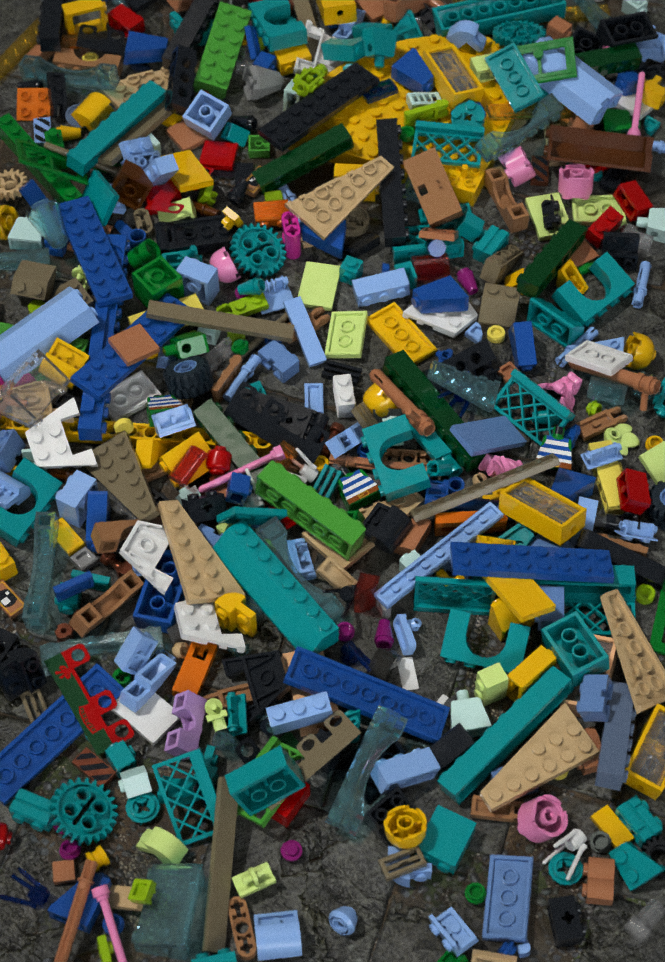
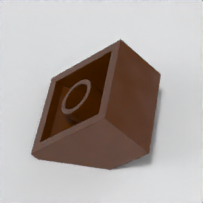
[111,159,153,210]

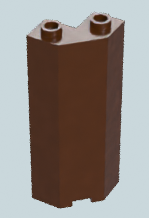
[543,125,654,173]

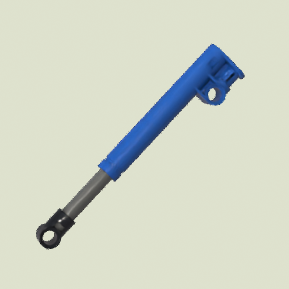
[424,476,638,531]

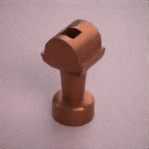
[320,422,346,458]
[100,552,133,579]
[55,609,80,646]

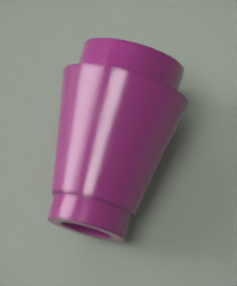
[456,267,479,295]
[374,619,394,650]

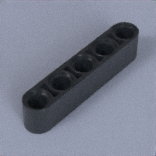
[574,529,665,589]

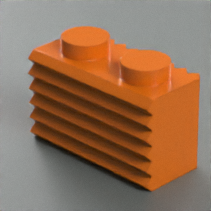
[253,199,290,229]

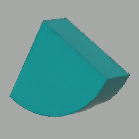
[643,115,661,136]

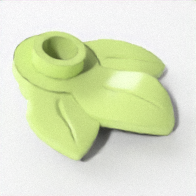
[604,423,640,456]

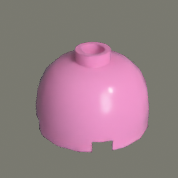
[210,247,241,283]

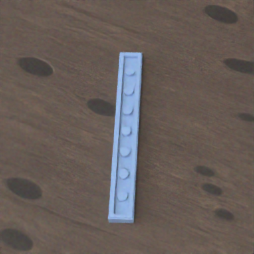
[374,502,504,610]

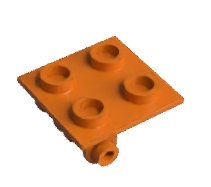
[17,88,51,121]

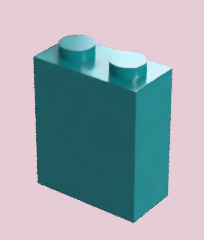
[415,805,477,874]

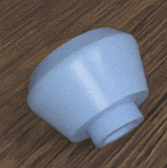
[329,906,358,935]

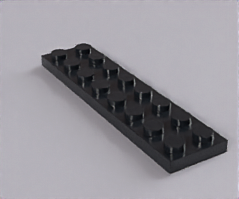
[258,62,380,152]

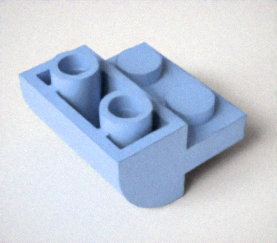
[635,25,665,63]
[119,136,161,170]
[0,471,31,510]
[253,910,302,961]

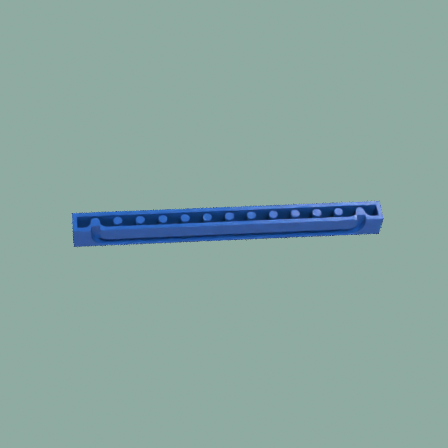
[78,234,131,441]

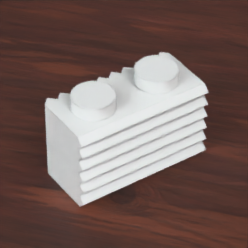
[333,374,356,419]

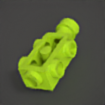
[292,64,328,97]

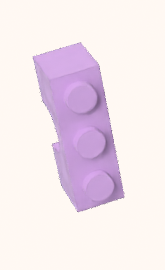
[164,690,207,761]

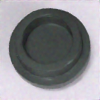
[590,831,611,853]

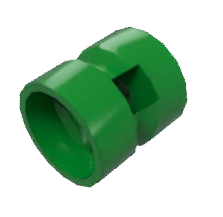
[127,239,161,270]

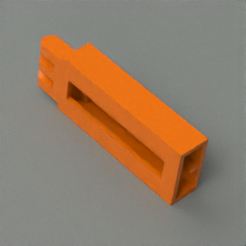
[434,511,508,536]
[172,642,217,696]

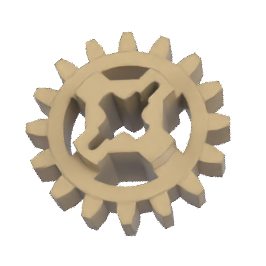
[0,169,28,201]

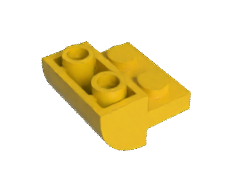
[71,92,114,131]
[39,337,90,389]
[214,592,257,638]

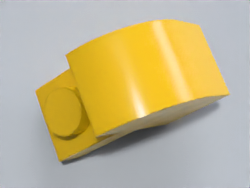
[642,75,665,110]

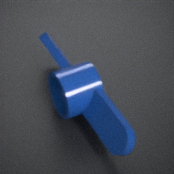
[115,220,147,249]

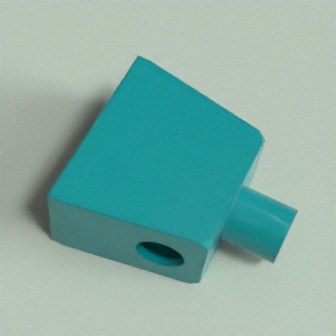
[362,27,398,68]

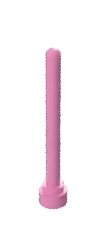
[627,72,645,136]
[198,445,286,493]
[91,884,127,962]

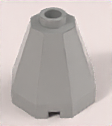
[242,65,284,100]

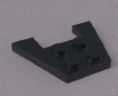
[221,650,292,729]

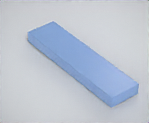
[283,296,327,368]

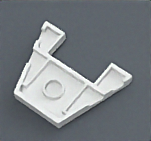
[293,19,344,74]
[402,303,478,338]
[25,398,98,469]
[119,520,173,595]
[174,600,246,653]

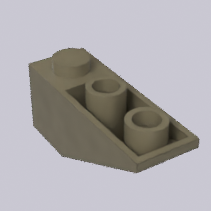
[479,245,524,284]

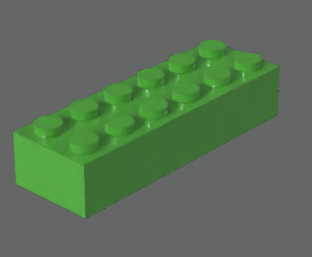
[193,1,252,100]
[255,460,366,561]

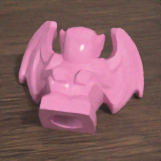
[537,371,583,413]
[478,453,523,477]

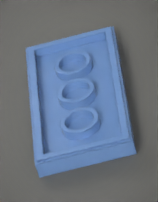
[450,416,527,457]
[482,854,534,943]

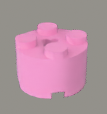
[499,146,536,187]
[558,163,594,200]
[517,794,568,843]

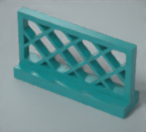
[411,120,485,168]
[391,221,464,265]
[490,369,576,446]
[413,576,496,616]
[564,591,636,638]
[152,747,217,845]

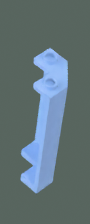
[522,36,624,125]
[0,286,99,386]

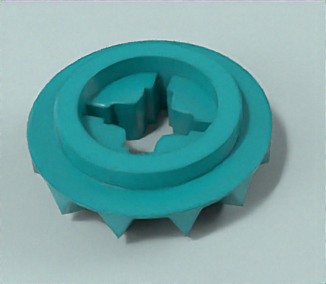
[126,792,160,825]
[548,852,583,886]

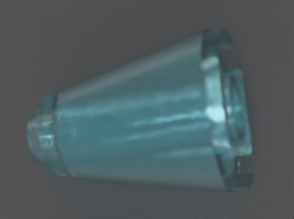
[26,198,68,249]

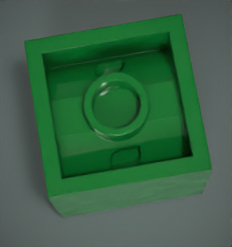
[132,255,185,309]

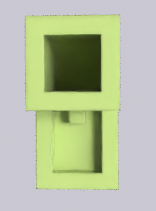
[136,826,189,867]

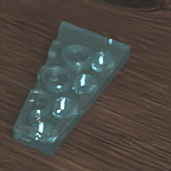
[427,360,501,413]

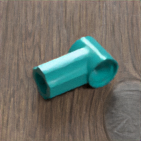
[426,455,463,479]

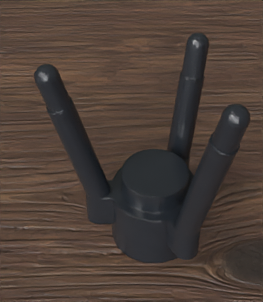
[322,584,359,619]

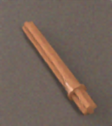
[329,453,429,476]
[54,859,98,962]

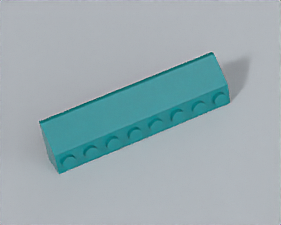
[432,0,567,37]
[213,519,339,654]

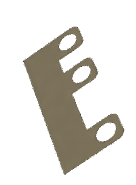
[269,710,361,811]

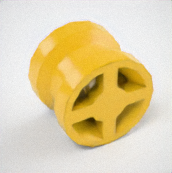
[85,845,110,872]

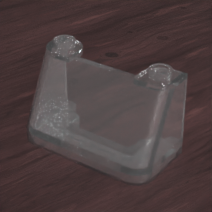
[0,349,70,428]

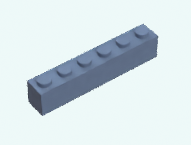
[595,680,636,791]

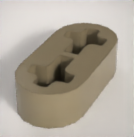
[133,208,154,238]

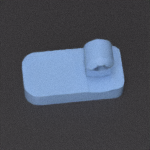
[393,613,422,655]

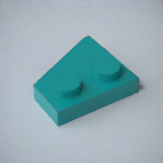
[609,841,665,891]

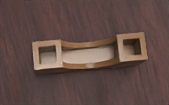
[52,48,123,81]
[484,166,529,233]
[91,517,170,554]
[69,569,144,638]

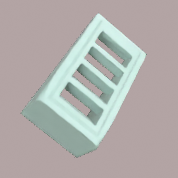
[406,92,442,110]

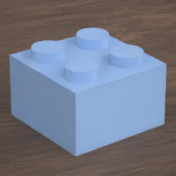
[182,90,232,141]
[176,256,220,306]
[55,470,99,528]

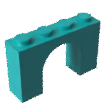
[248,0,307,52]
[321,22,393,62]
[551,252,635,327]
[360,414,431,502]
[0,457,63,548]
[440,608,531,675]

